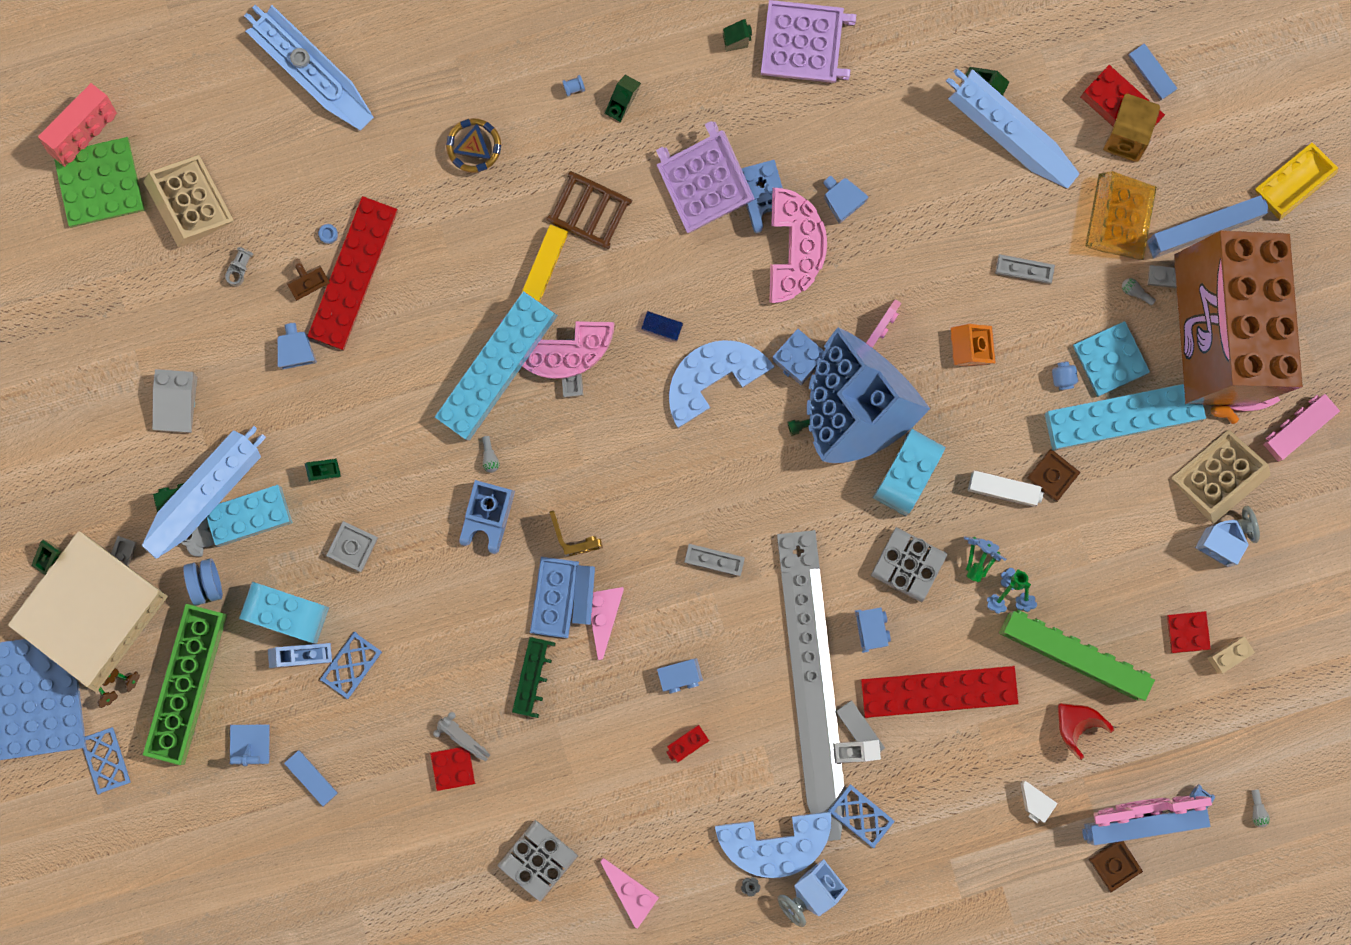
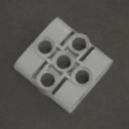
[871,527,947,603]
[497,820,578,902]

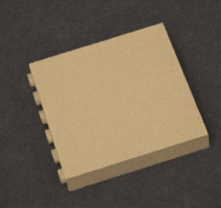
[8,531,168,692]

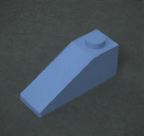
[268,643,332,668]

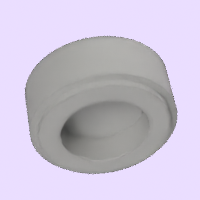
[290,48,310,68]

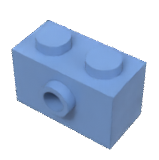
[657,658,703,694]

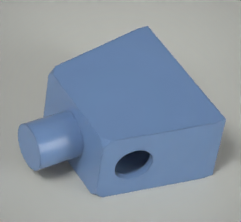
[823,176,869,224]
[278,323,317,370]

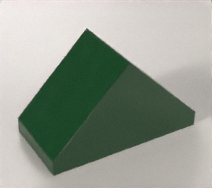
[304,458,341,484]
[31,539,63,575]

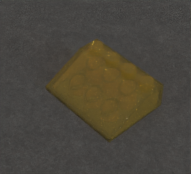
[1085,171,1157,260]

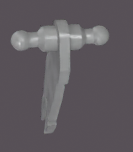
[433,712,490,761]

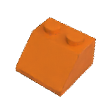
[951,324,995,366]

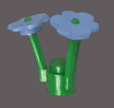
[964,536,1007,582]
[987,568,1037,614]

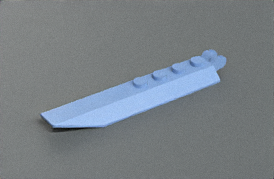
[244,5,374,131]
[946,69,1080,189]
[142,426,266,559]

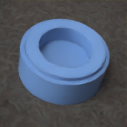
[318,224,338,244]

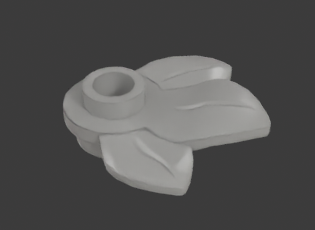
[181,519,215,557]

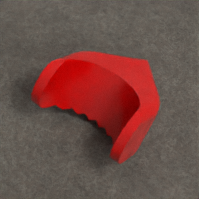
[1058,703,1115,760]

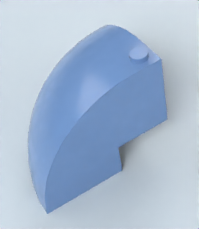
[807,327,930,463]

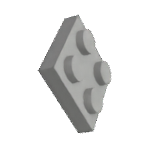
[326,521,378,573]

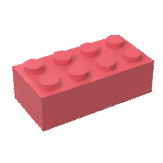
[38,83,117,167]

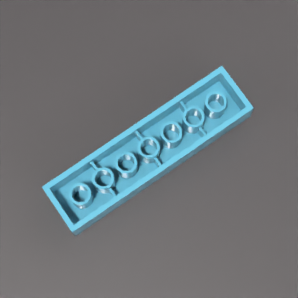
[435,291,558,440]
[1044,384,1206,451]

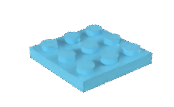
[1073,321,1150,397]

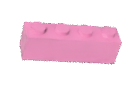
[1263,394,1340,462]

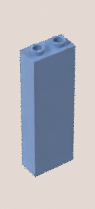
[1146,195,1268,259]
[1082,807,1210,845]

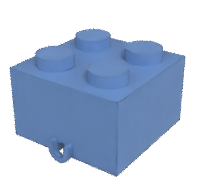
[773,329,824,386]
[855,608,891,653]

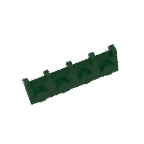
[512,637,556,718]

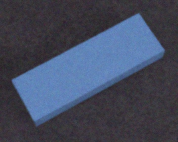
[1128,43,1177,100]
[572,565,595,625]
[284,750,338,806]

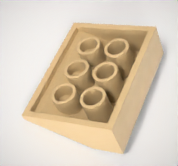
[143,155,234,247]
[1172,430,1271,524]

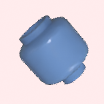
[1052,361,1078,390]

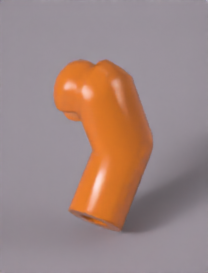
[1211,405,1239,424]

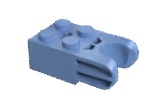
[741,160,783,234]
[459,480,515,554]

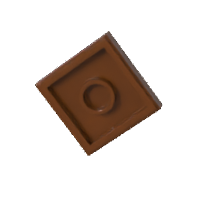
[1026,449,1081,502]
[1089,841,1143,893]

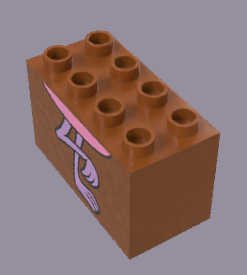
[1174,230,1303,405]

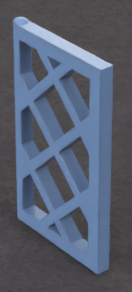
[320,632,382,699]
[83,727,131,795]
[828,784,895,848]

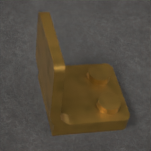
[1103,94,1160,162]
[549,510,603,557]

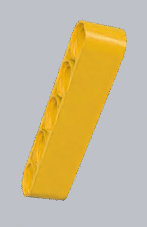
[521,224,568,302]

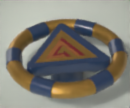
[446,118,502,173]

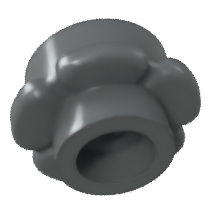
[741,877,760,897]

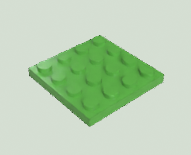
[54,137,145,228]

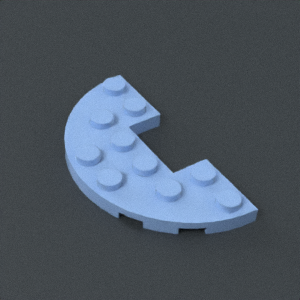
[669,340,774,428]
[715,811,831,878]

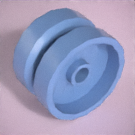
[184,558,223,606]

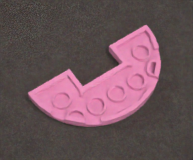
[769,188,827,303]
[501,320,615,379]
[1094,796,1212,827]

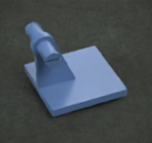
[230,725,270,766]

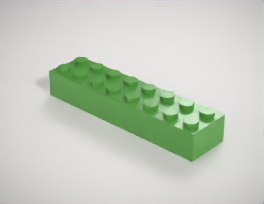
[143,604,227,765]
[998,610,1155,701]

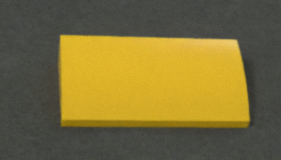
[1255,142,1338,220]

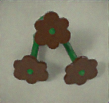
[97,668,140,708]

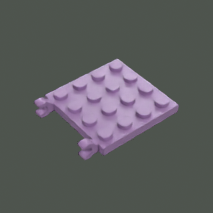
[761,0,856,83]
[656,121,755,233]

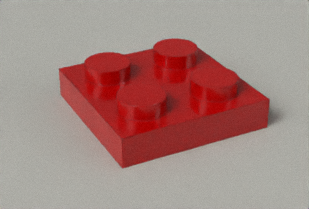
[1167,611,1211,653]
[430,747,476,791]

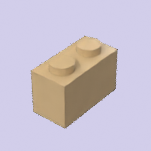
[1207,636,1255,674]

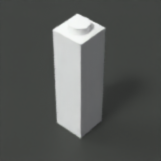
[968,471,1043,507]

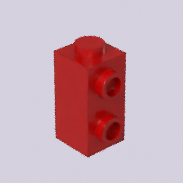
[666,725,710,763]

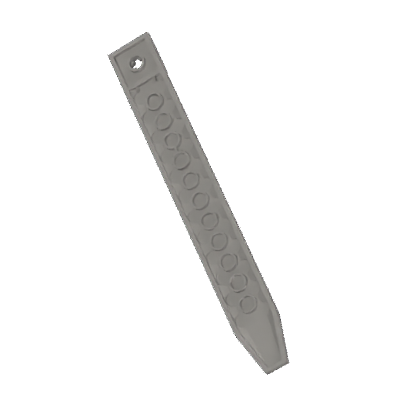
[777,530,845,841]

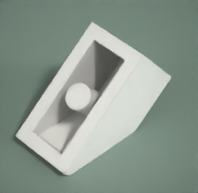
[835,740,881,763]
[1020,780,1058,823]

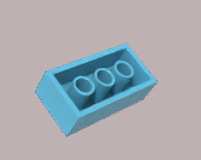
[207,485,293,547]

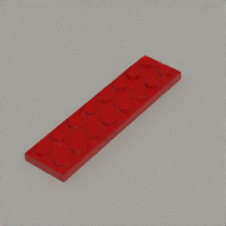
[307,196,398,351]
[861,666,1019,718]

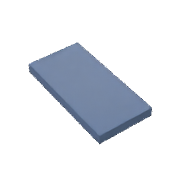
[530,557,579,638]

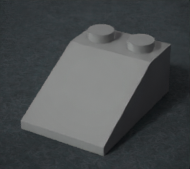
[153,369,198,433]

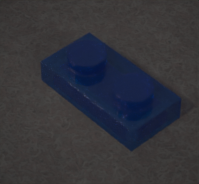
[641,311,683,342]

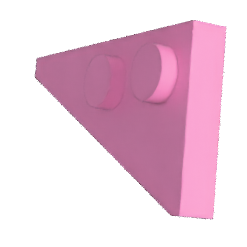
[866,299,901,348]
[591,587,624,660]
[601,858,659,929]

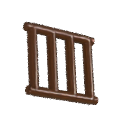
[546,171,633,250]

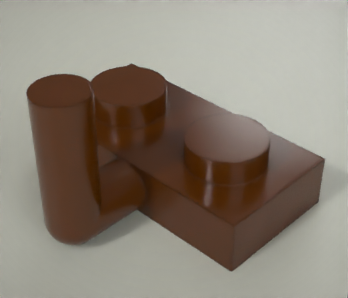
[287,258,330,301]

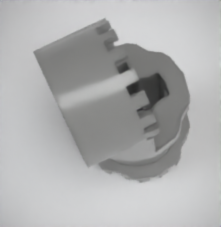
[225,247,254,287]

